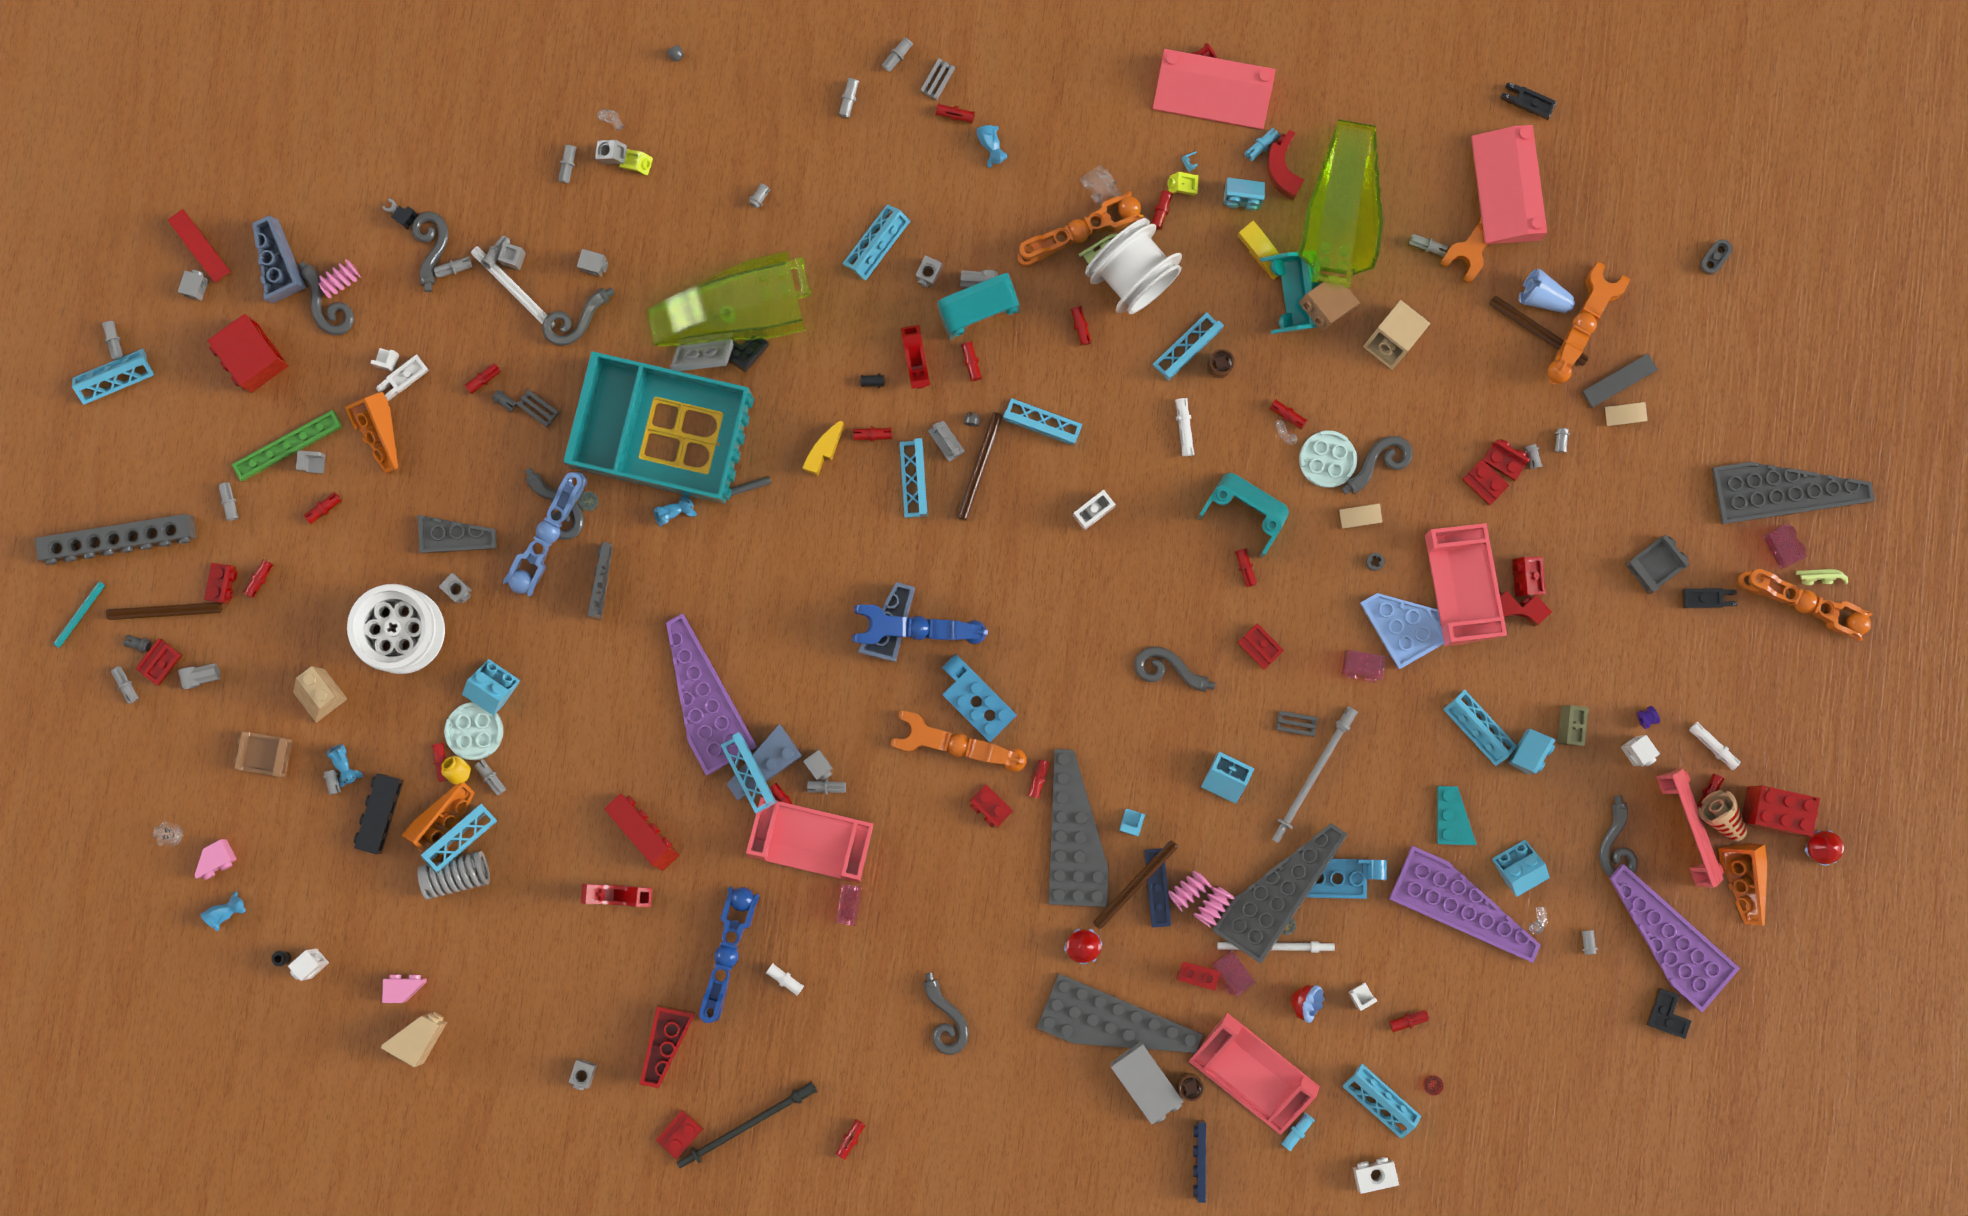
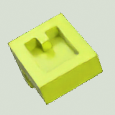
[619,149,653,175]
[1167,172,1198,196]

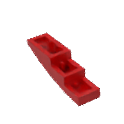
[168,209,231,283]

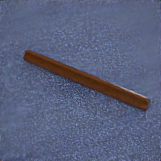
[1489,296,1589,366]
[957,412,1002,521]
[106,602,222,620]
[1093,840,1178,929]

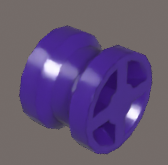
[1636,706,1660,729]

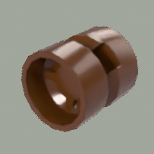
[1207,349,1234,378]
[1176,1073,1204,1101]

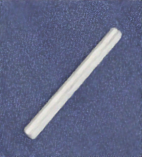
[471,246,556,328]

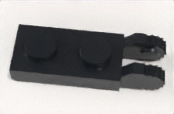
[1500,83,1556,120]
[1682,588,1737,609]

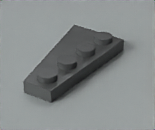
[418,515,497,554]
[587,542,613,620]

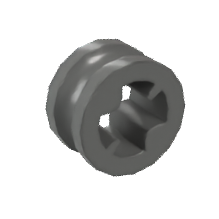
[1366,553,1384,571]

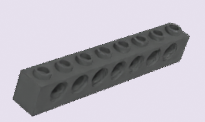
[35,514,196,565]

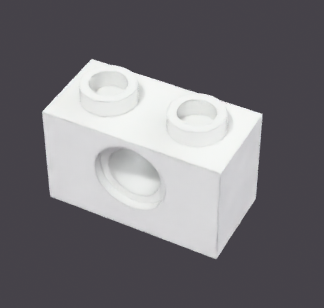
[1073,490,1116,531]
[1621,735,1660,767]
[288,948,329,981]
[1353,1157,1399,1194]

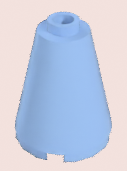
[1519,268,1575,313]

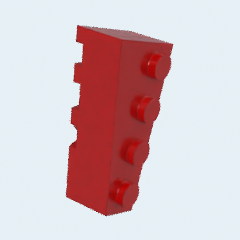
[604,793,680,871]
[639,1005,695,1088]

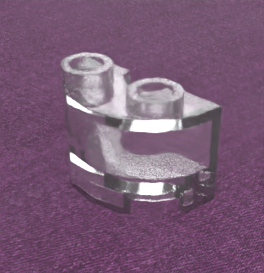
[1080,164,1121,206]

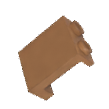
[1299,273,1360,331]
[233,731,293,777]

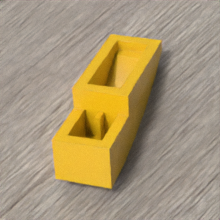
[1238,221,1279,280]
[803,421,844,476]

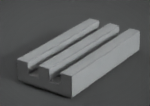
[920,58,955,100]

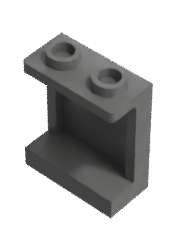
[1625,535,1689,594]

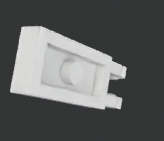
[376,354,430,401]

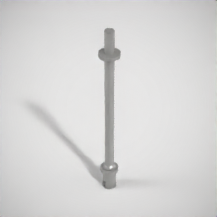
[1272,706,1358,843]

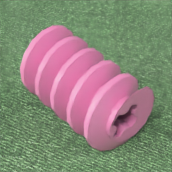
[318,259,361,299]
[1168,870,1212,912]
[1193,885,1234,928]

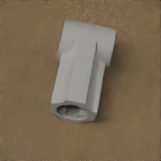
[960,270,998,288]
[178,663,220,689]

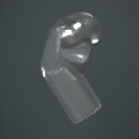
[597,109,624,131]
[1274,420,1298,446]
[1529,906,1548,934]

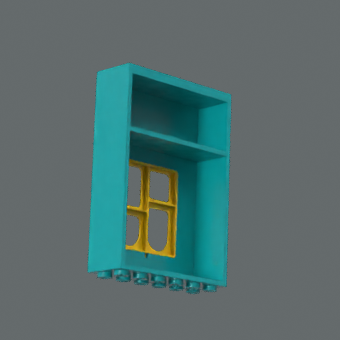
[563,351,754,504]

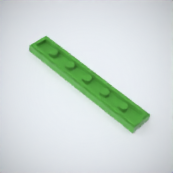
[231,410,343,482]

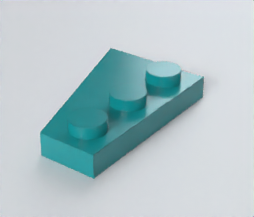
[1437,786,1477,845]

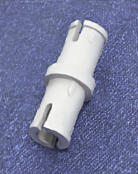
[766,963,804,996]

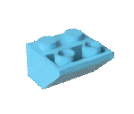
[1223,177,1265,211]
[462,659,520,716]
[1508,729,1555,775]
[1201,752,1255,804]
[1492,840,1550,897]

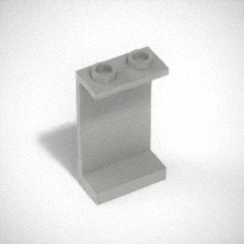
[1109,1041,1184,1124]

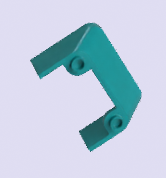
[1260,251,1321,334]
[937,273,1020,340]
[1197,473,1289,558]

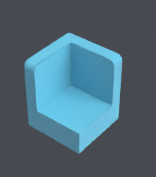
[1119,809,1145,836]

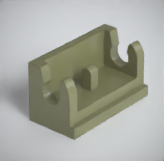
[1557,705,1588,746]

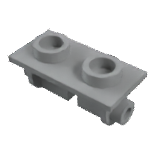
[928,420,965,462]

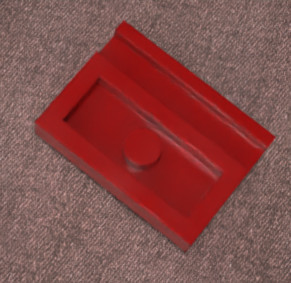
[1462,459,1510,506]
[1237,623,1284,670]
[135,638,183,686]
[656,1110,704,1159]

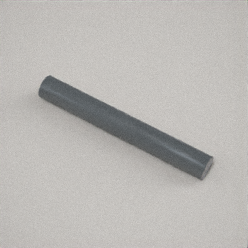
[730,476,772,497]

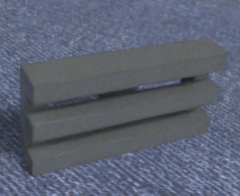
[517,390,559,428]
[1276,711,1318,737]

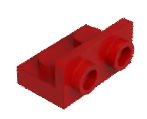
[1483,439,1530,481]
[1512,557,1546,597]
[204,562,237,605]
[970,784,1013,828]
[1176,961,1220,990]

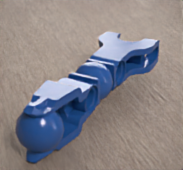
[852,604,988,644]
[699,886,759,1023]

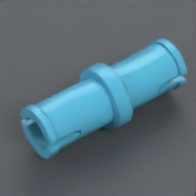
[1244,128,1280,161]
[1281,1112,1315,1151]

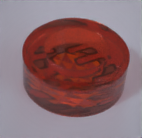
[1423,1075,1444,1095]

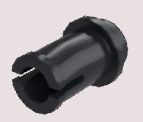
[861,373,885,389]
[271,951,291,966]

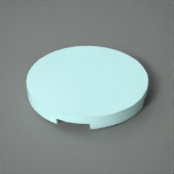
[1299,431,1357,488]
[444,702,503,760]

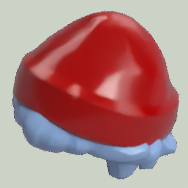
[1804,830,1844,866]
[1064,929,1102,965]
[1290,985,1325,1023]

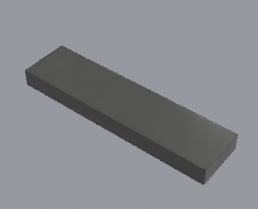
[1582,354,1658,408]

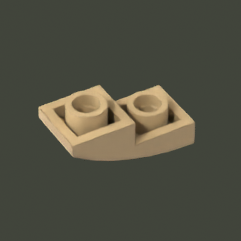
[1605,402,1648,426]
[1339,504,1383,529]

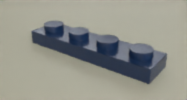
[1144,848,1171,928]
[1193,1120,1206,1203]

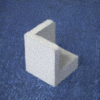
[371,348,399,372]
[1348,983,1377,1011]

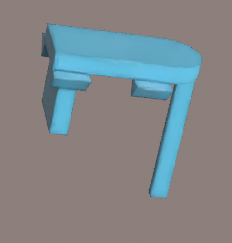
[1182,151,1198,172]

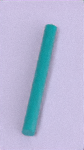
[53,581,105,648]

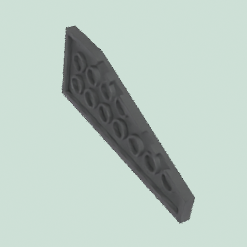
[1711,462,1875,524]
[1049,749,1108,907]
[1212,823,1348,964]
[1036,973,1203,1053]

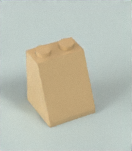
[1363,300,1431,370]
[293,666,347,723]
[381,1012,447,1067]

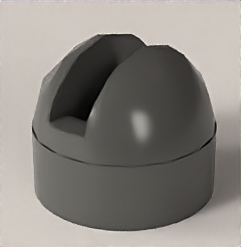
[667,45,683,61]
[964,412,980,427]

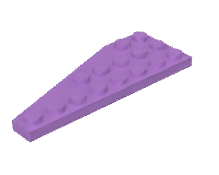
[666,613,757,776]
[1389,846,1541,963]
[1609,864,1740,1012]

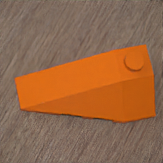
[345,392,398,473]
[401,782,475,863]
[1718,843,1767,926]

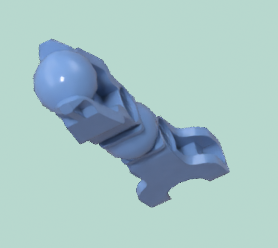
[503,472,587,597]

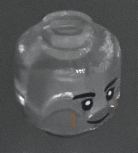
[153,821,184,848]

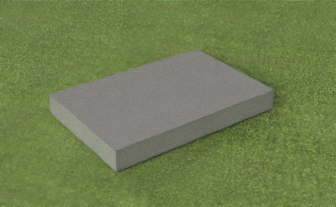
[670,339,734,371]

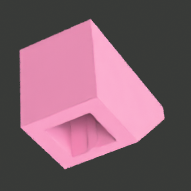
[195,839,237,880]
[382,974,427,1003]

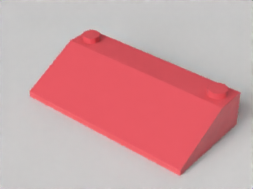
[1152,49,1276,130]
[1471,125,1547,244]
[1425,523,1507,647]
[1656,768,1724,888]
[746,797,874,884]
[1188,1013,1320,1135]

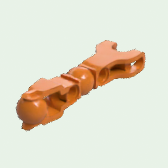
[1017,191,1144,267]
[1440,218,1487,283]
[1547,261,1630,385]
[1737,569,1873,641]
[890,710,1027,772]

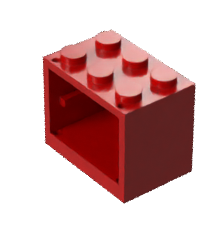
[207,313,289,393]
[1742,785,1820,837]

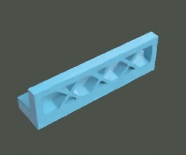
[842,204,910,281]
[1153,313,1224,381]
[72,349,154,405]
[1003,398,1082,446]
[900,438,928,518]
[1443,689,1517,766]
[721,732,777,814]
[421,803,497,873]
[1342,1064,1421,1139]

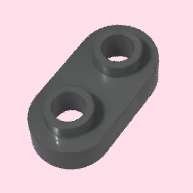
[1700,239,1732,275]

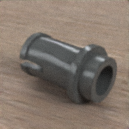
[492,390,517,413]
[123,635,151,653]

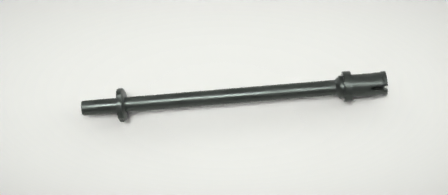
[676,1081,817,1169]

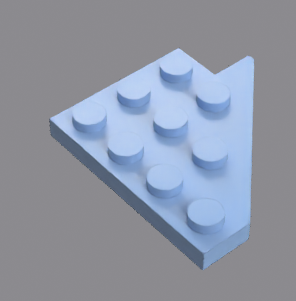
[1360,593,1444,670]

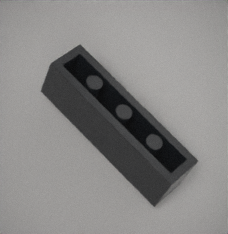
[354,773,404,854]

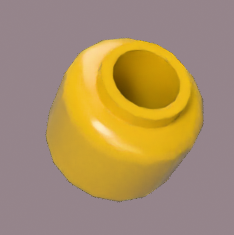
[441,756,471,785]

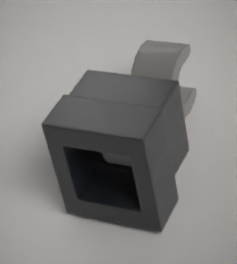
[383,198,418,230]

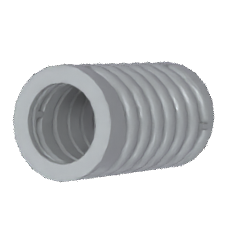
[417,851,490,900]

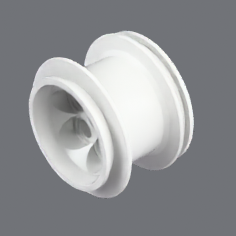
[1085,218,1182,314]
[347,584,445,674]

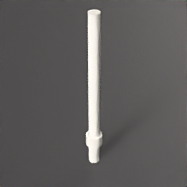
[1217,941,1335,953]

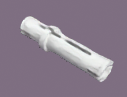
[1175,398,1195,457]
[1689,722,1741,771]

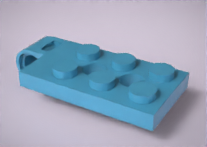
[942,654,1017,742]
[1307,859,1387,899]

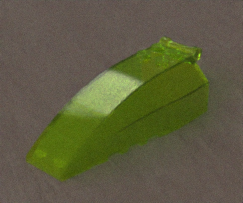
[1298,119,1383,288]
[647,251,812,346]

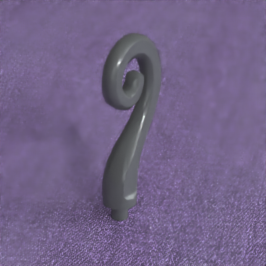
[411,211,449,292]
[299,262,354,335]
[542,288,615,346]
[1342,436,1412,495]
[525,468,584,540]
[1134,646,1215,692]
[1599,795,1637,877]
[923,972,969,1055]

